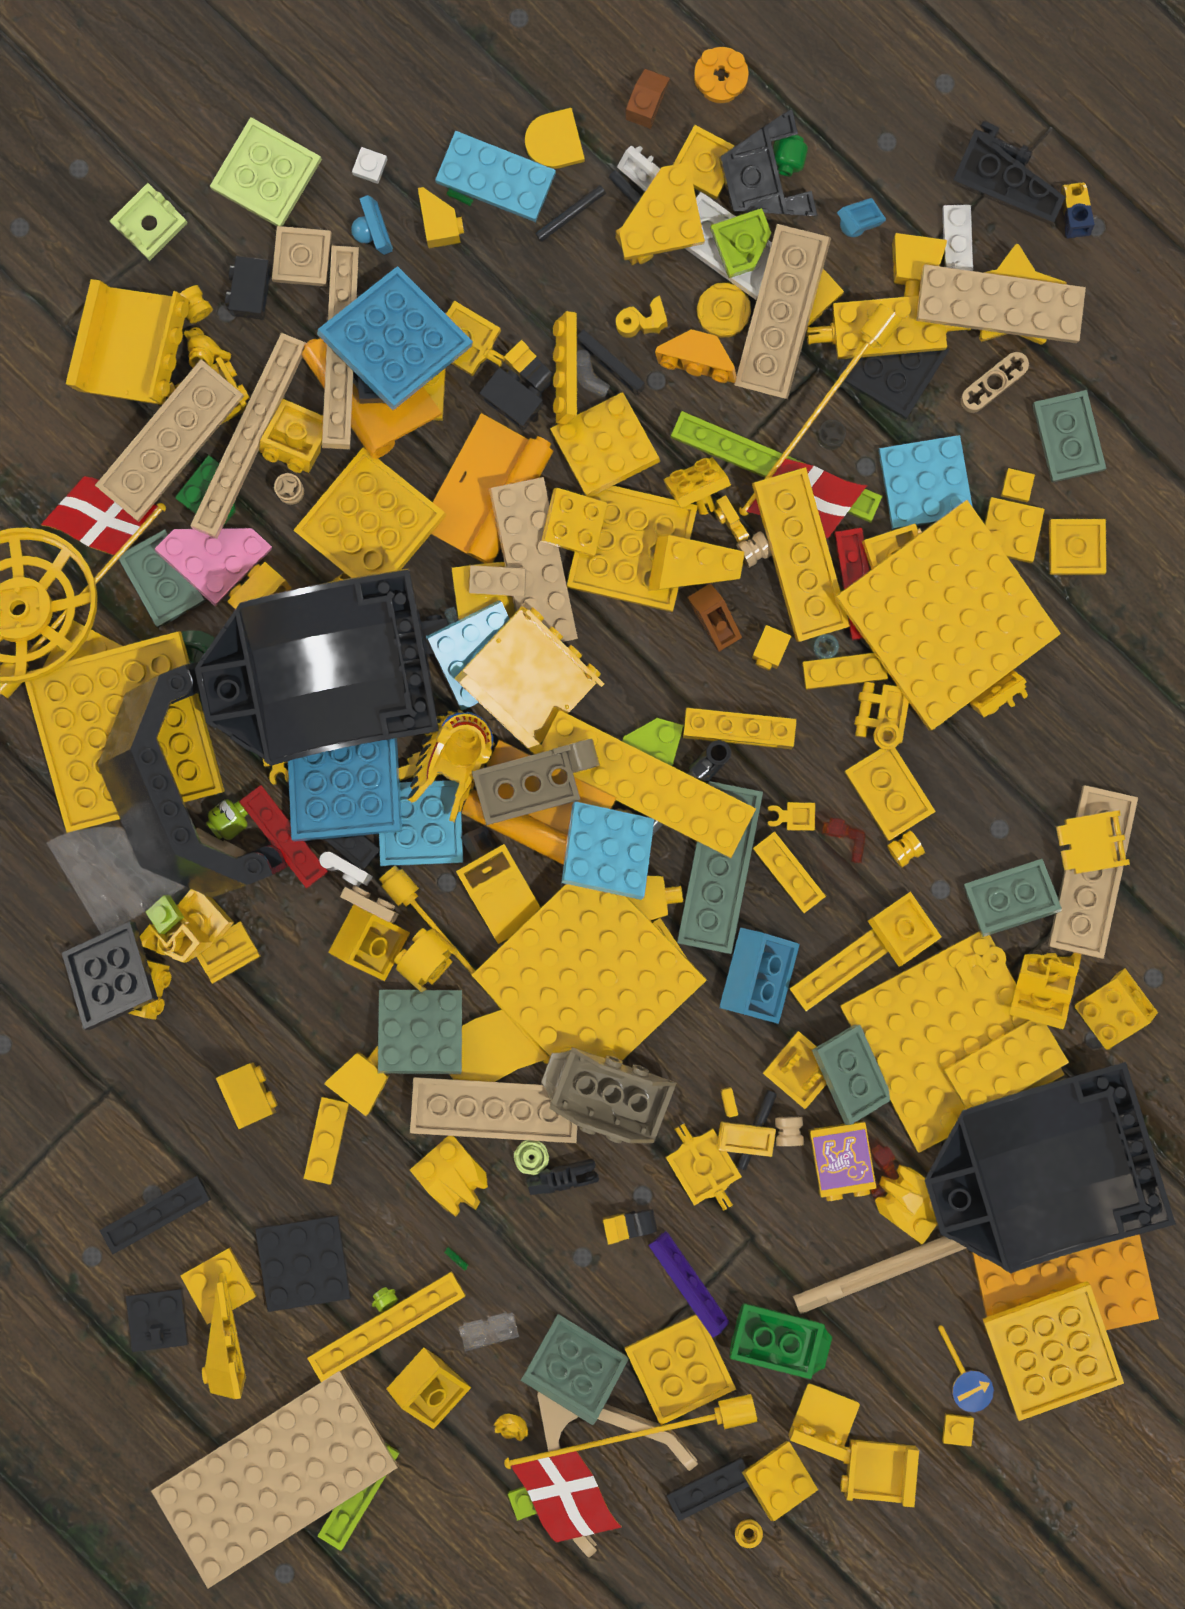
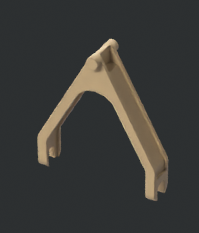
[537,1392,698,1557]

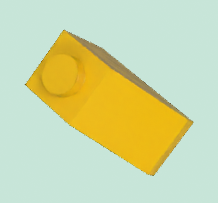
[418,187,464,248]

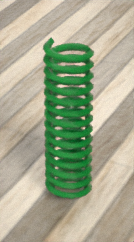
[447,188,473,206]
[444,1247,468,1271]

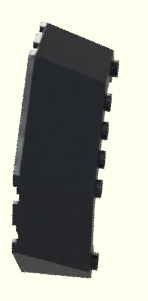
[98,662,288,898]

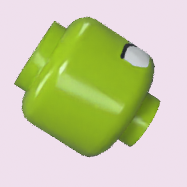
[206,799,248,840]

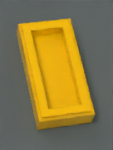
[717,1122,776,1157]

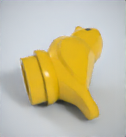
[184,327,231,368]

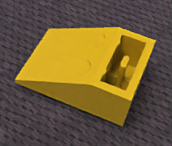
[456,844,541,944]

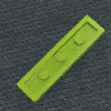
[318,1443,400,1551]

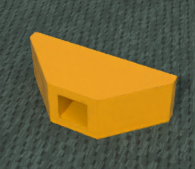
[655,329,737,383]

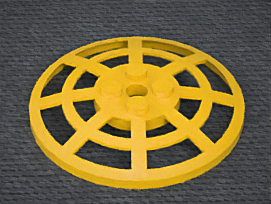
[0,528,97,684]

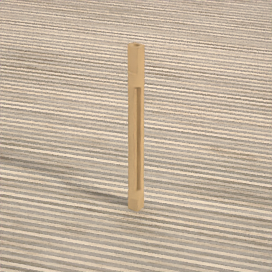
[793,1236,966,1314]

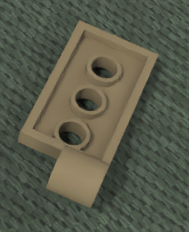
[472,739,600,826]

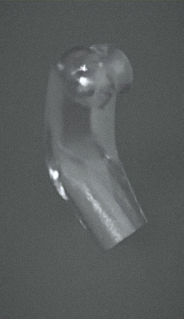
[577,350,610,397]

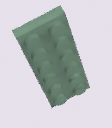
[677,781,763,954]

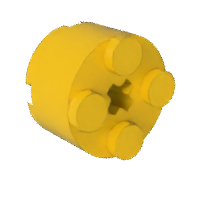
[394,928,458,992]

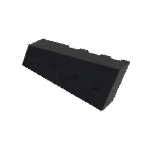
[952,128,1065,225]

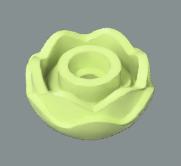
[514,1140,549,1175]

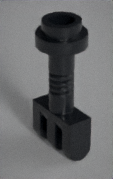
[978,121,1033,166]

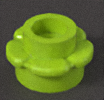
[372,1287,398,1312]

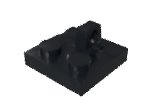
[126,1288,189,1352]

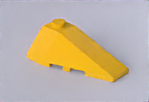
[202,1273,246,1399]

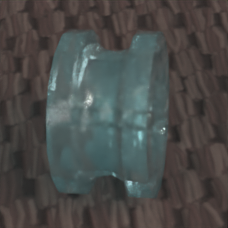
[813,634,839,659]

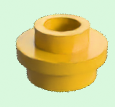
[873,722,901,750]
[735,1519,763,1548]

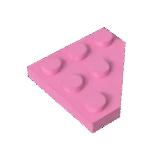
[155,528,272,607]

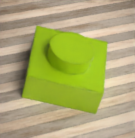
[146,895,184,934]
[508,1486,537,1521]

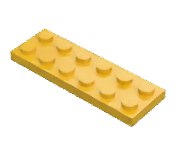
[752,468,850,642]

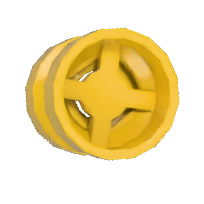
[180,285,213,323]
[887,830,925,868]

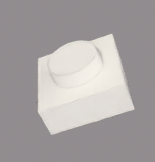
[352,147,387,184]

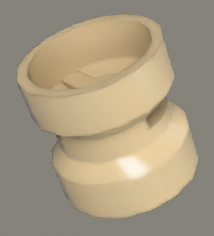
[274,473,304,505]
[736,531,772,568]
[775,1117,804,1146]

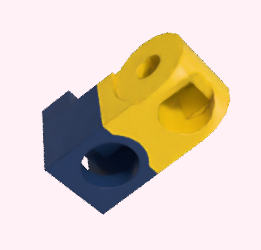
[1061,182,1095,239]

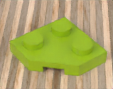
[710,208,771,278]
[622,718,684,766]

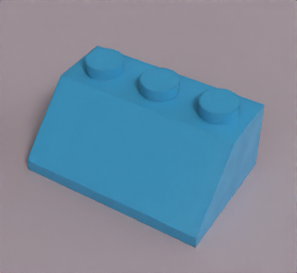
[719,928,800,1024]

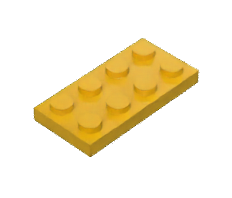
[944,1020,1069,1109]

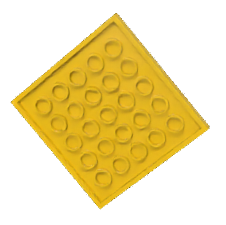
[835,500,1061,731]
[25,631,225,833]
[472,884,707,1061]
[839,931,1065,1153]

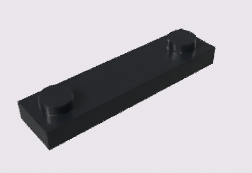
[99,1175,211,1255]

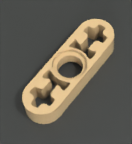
[961,352,1029,413]

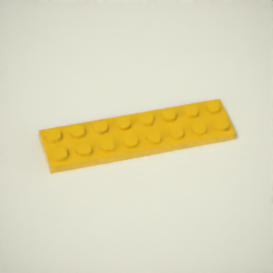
[541,710,756,858]

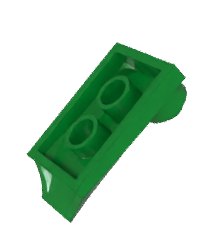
[729,1303,833,1379]

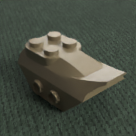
[541,1047,677,1143]

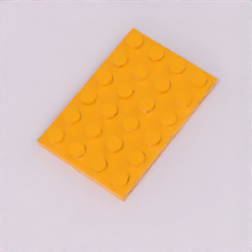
[972,1234,1159,1330]

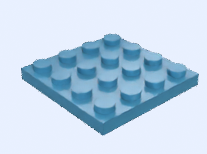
[317,266,473,410]
[288,738,402,842]

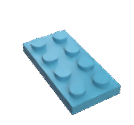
[435,131,556,222]

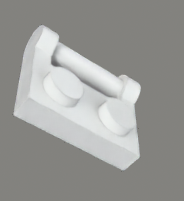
[319,852,373,887]

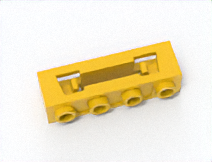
[683,708,796,749]

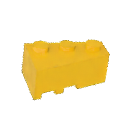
[648,535,745,591]

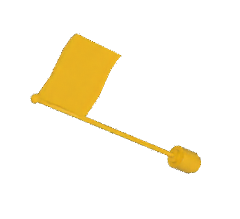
[379,865,550,1082]

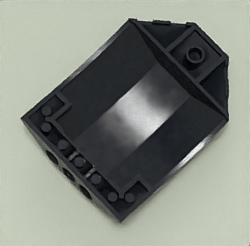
[195,569,439,766]
[925,1062,1176,1274]

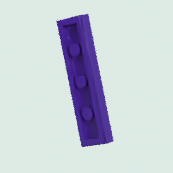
[648,1231,730,1338]

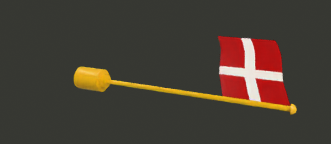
[739,303,902,538]
[0,476,166,698]
[504,1394,757,1542]

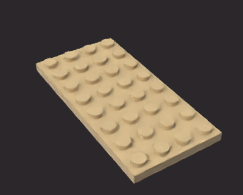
[151,1370,399,1588]

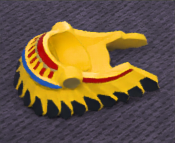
[407,709,495,822]

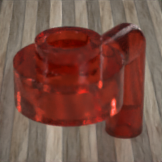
[822,818,866,863]
[870,1144,899,1199]

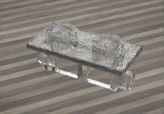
[459,1311,519,1351]

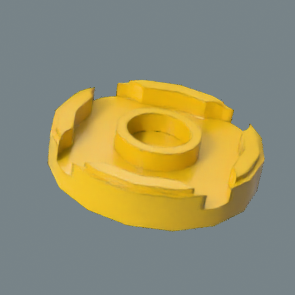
[697,283,751,338]

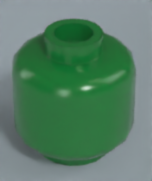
[773,135,808,177]

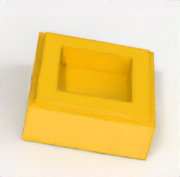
[720,1087,738,1117]

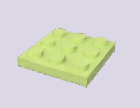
[210,117,322,226]

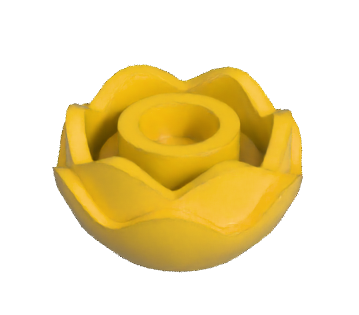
[494,1414,528,1441]

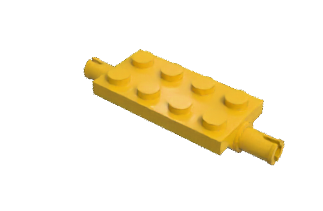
[806,296,971,359]

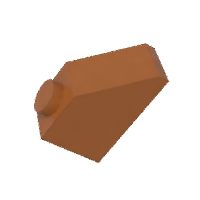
[626,69,670,129]
[687,583,742,652]

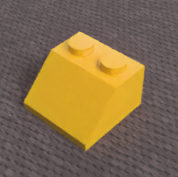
[227,562,292,609]
[328,904,410,981]
[216,1062,278,1129]
[386,1348,471,1429]

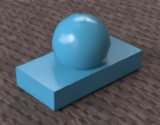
[351,195,393,255]
[837,198,886,237]

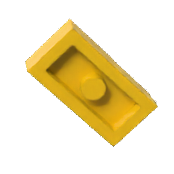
[969,670,1028,717]

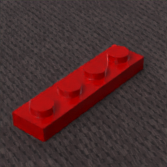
[834,528,869,640]
[239,785,329,888]

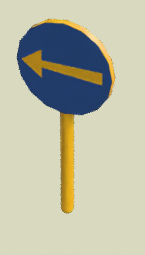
[938,1325,994,1412]

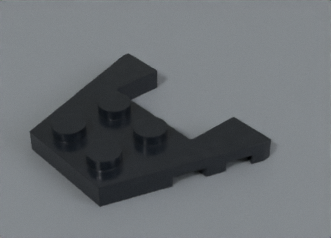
[719,110,817,216]

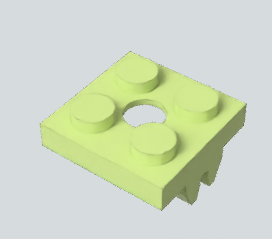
[110,183,187,261]

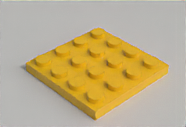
[294,447,446,578]
[567,486,698,612]
[982,1281,1124,1421]

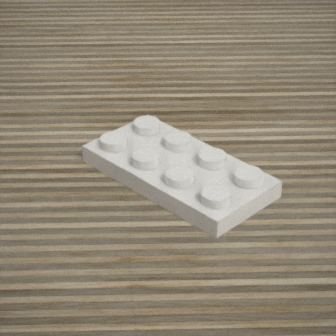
[685,192,772,300]

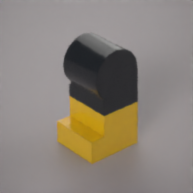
[504,340,554,393]
[603,1209,658,1245]

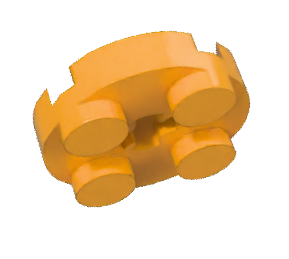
[694,47,748,103]

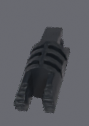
[526,1158,599,1195]

